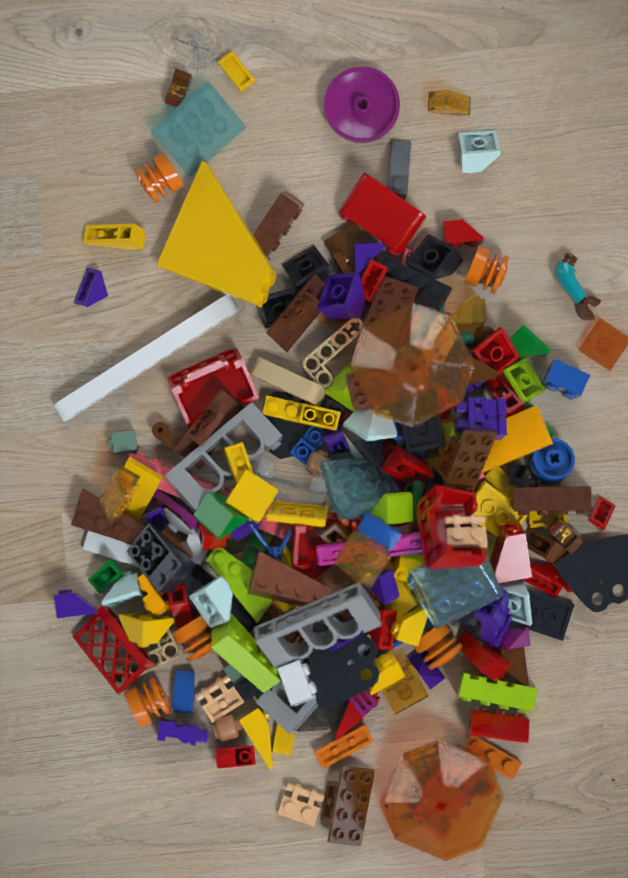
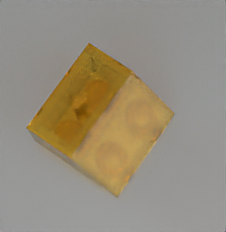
[99,465,140,523]

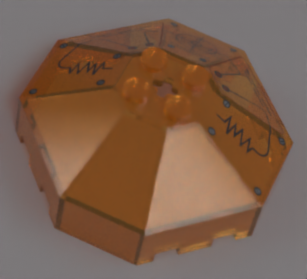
[350,302,475,427]
[380,739,504,861]

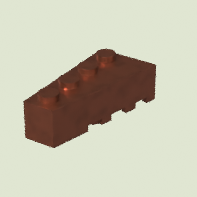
[253,192,305,261]
[513,486,592,515]
[71,488,146,544]
[247,551,331,607]

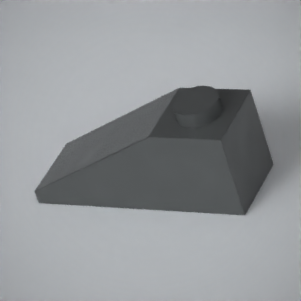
[388,140,411,198]

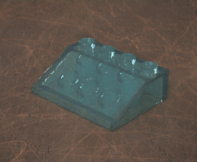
[151,81,246,177]
[320,458,402,520]
[407,554,503,629]

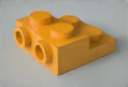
[137,574,170,616]

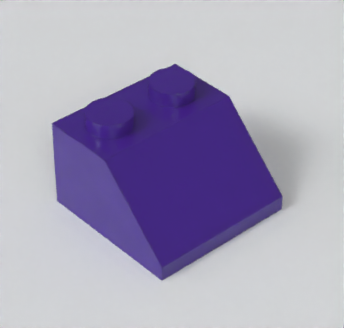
[317,273,365,320]
[54,589,98,619]

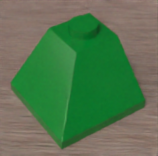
[510,324,552,358]

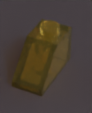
[428,90,471,116]

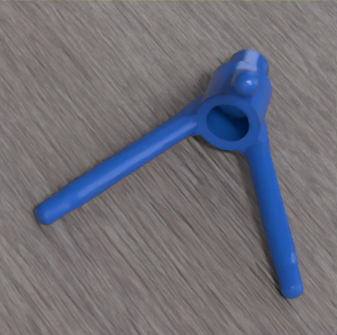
[249,523,293,562]

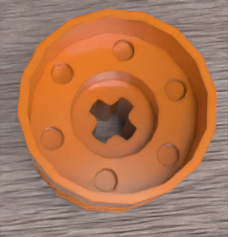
[135,152,184,203]
[464,245,509,294]
[171,615,213,662]
[412,620,463,670]
[124,678,171,728]

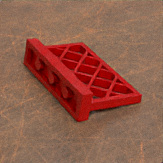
[72,605,155,695]

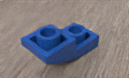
[290,426,327,465]
[357,512,402,550]
[173,671,196,713]

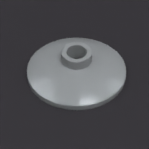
[163,508,193,535]

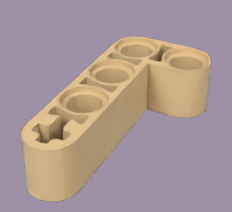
[303,318,364,387]
[249,357,326,407]
[110,628,180,686]

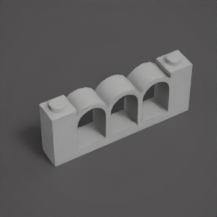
[164,402,282,513]
[254,582,382,670]
[256,615,369,734]

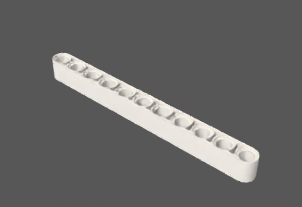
[53,295,240,422]

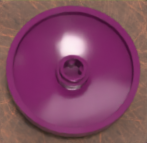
[324,66,400,143]

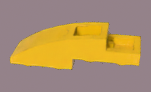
[262,395,341,431]

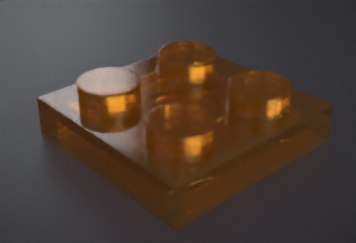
[578,318,628,371]

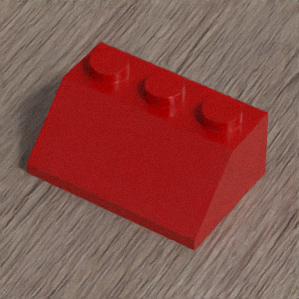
[467,707,530,743]

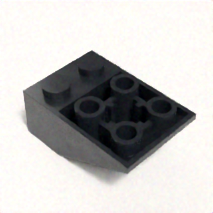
[126,523,195,593]

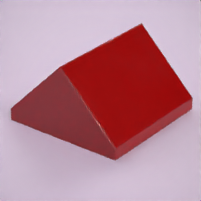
[380,446,434,484]

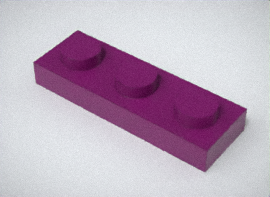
[154,489,200,530]

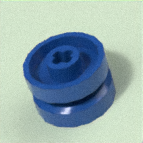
[528,438,575,485]

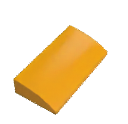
[482,405,553,473]

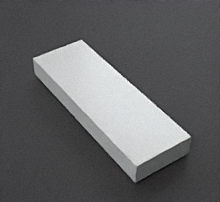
[83,531,138,567]

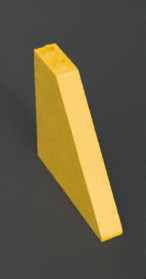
[156,161,276,308]

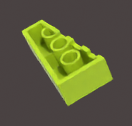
[206,548,274,623]
[211,612,281,693]
[456,672,538,714]

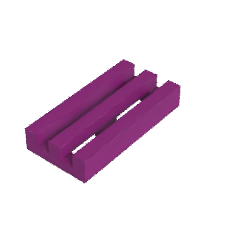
[350,690,378,716]

